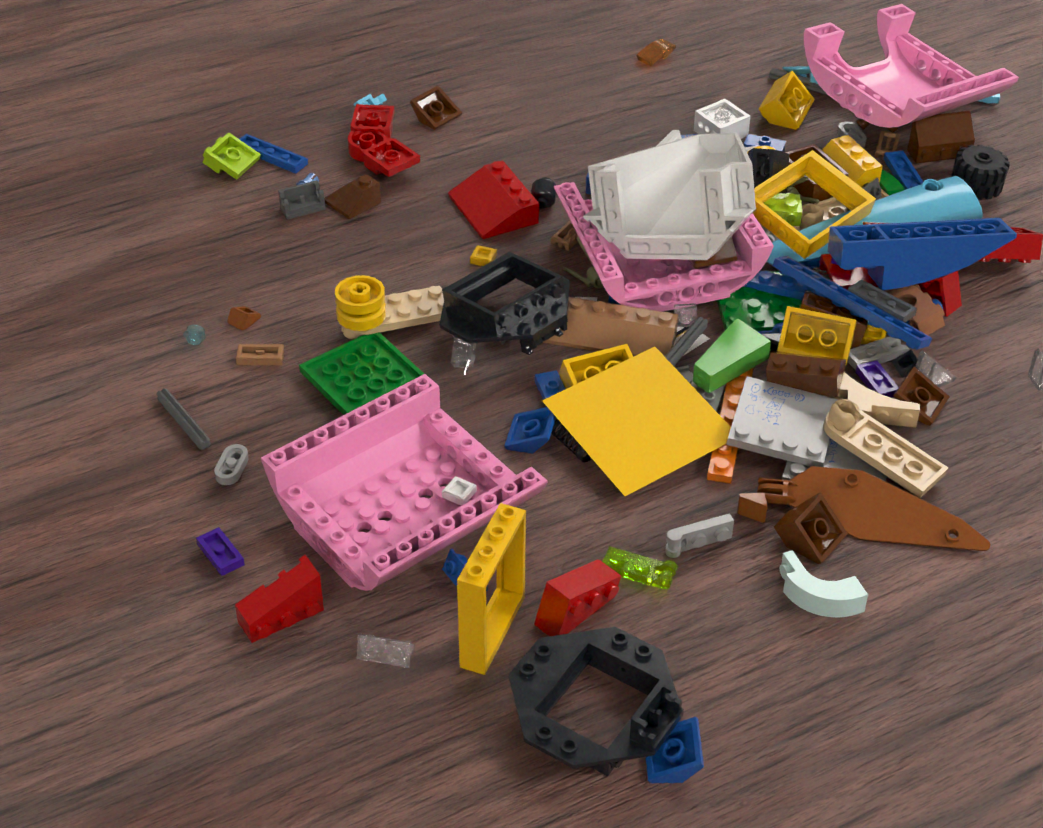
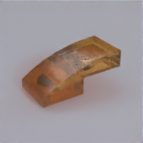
[637,39,676,66]

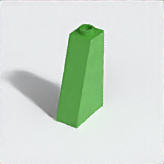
[693,319,771,393]

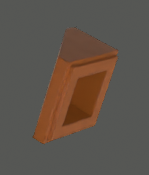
[227,306,261,330]
[737,493,767,522]

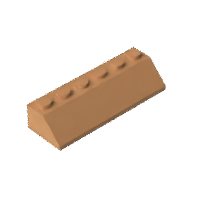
[543,297,679,357]

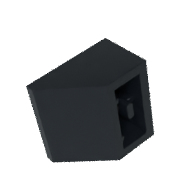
[748,148,789,194]

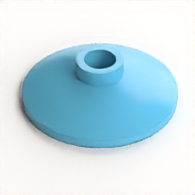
[782,66,810,77]

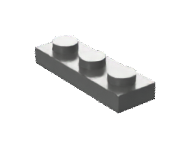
[848,280,917,322]

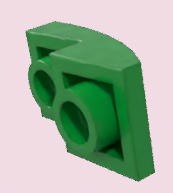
[879,170,904,196]

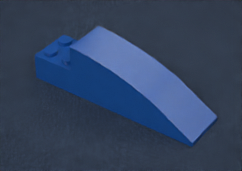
[828,218,1017,290]

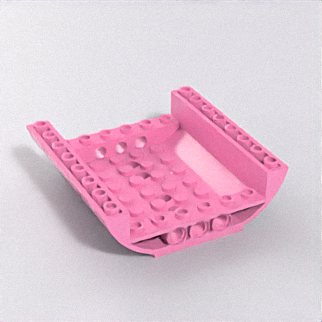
[554,182,774,312]
[261,374,548,591]

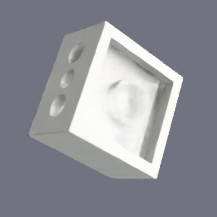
[693,99,750,139]

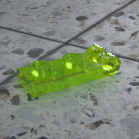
[602,546,678,589]

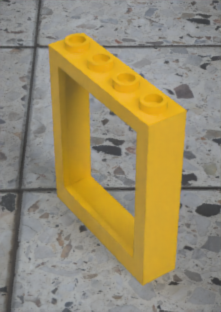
[753,150,876,259]
[457,503,526,675]

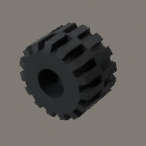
[951,145,1010,200]

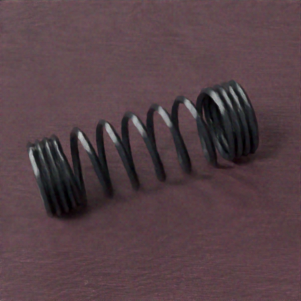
[551,419,592,463]

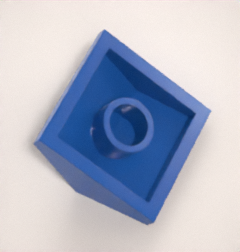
[504,407,556,454]
[646,717,704,783]

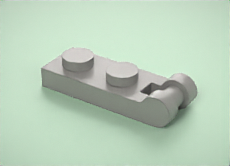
[847,336,910,370]
[665,513,734,558]

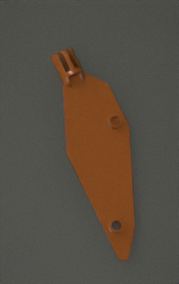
[757,466,990,551]

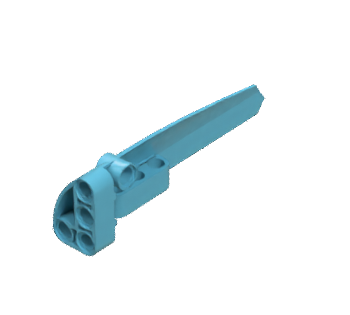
[766,176,983,265]

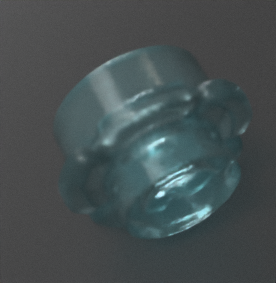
[183,325,206,345]

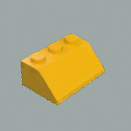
[759,71,815,130]
[822,135,883,188]
[777,306,856,364]
[559,344,633,389]

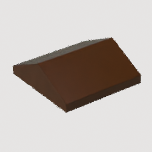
[410,85,463,130]
[894,367,950,426]

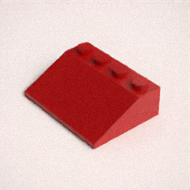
[448,160,539,239]

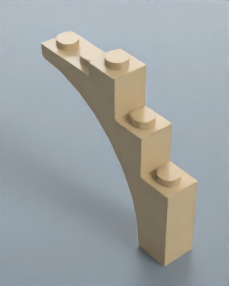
[823,372,920,428]

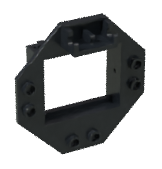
[439,252,570,355]
[508,627,684,777]

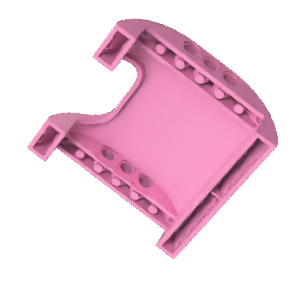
[804,4,1019,128]

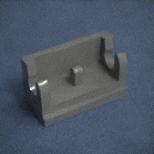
[278,180,326,220]

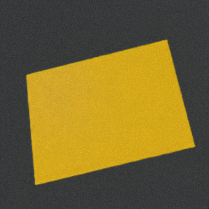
[542,346,731,496]

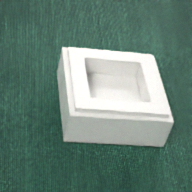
[442,476,477,506]

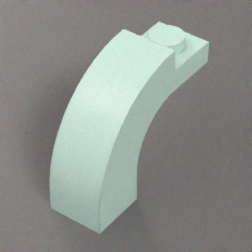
[779,550,868,617]

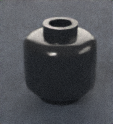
[531,177,557,209]

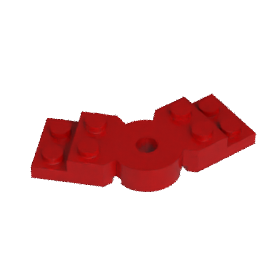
[348,104,420,177]

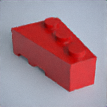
[918,271,962,317]
[235,555,324,643]
[534,559,621,636]

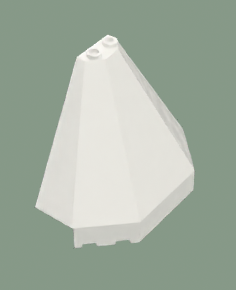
[583,133,756,260]

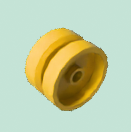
[335,275,386,331]

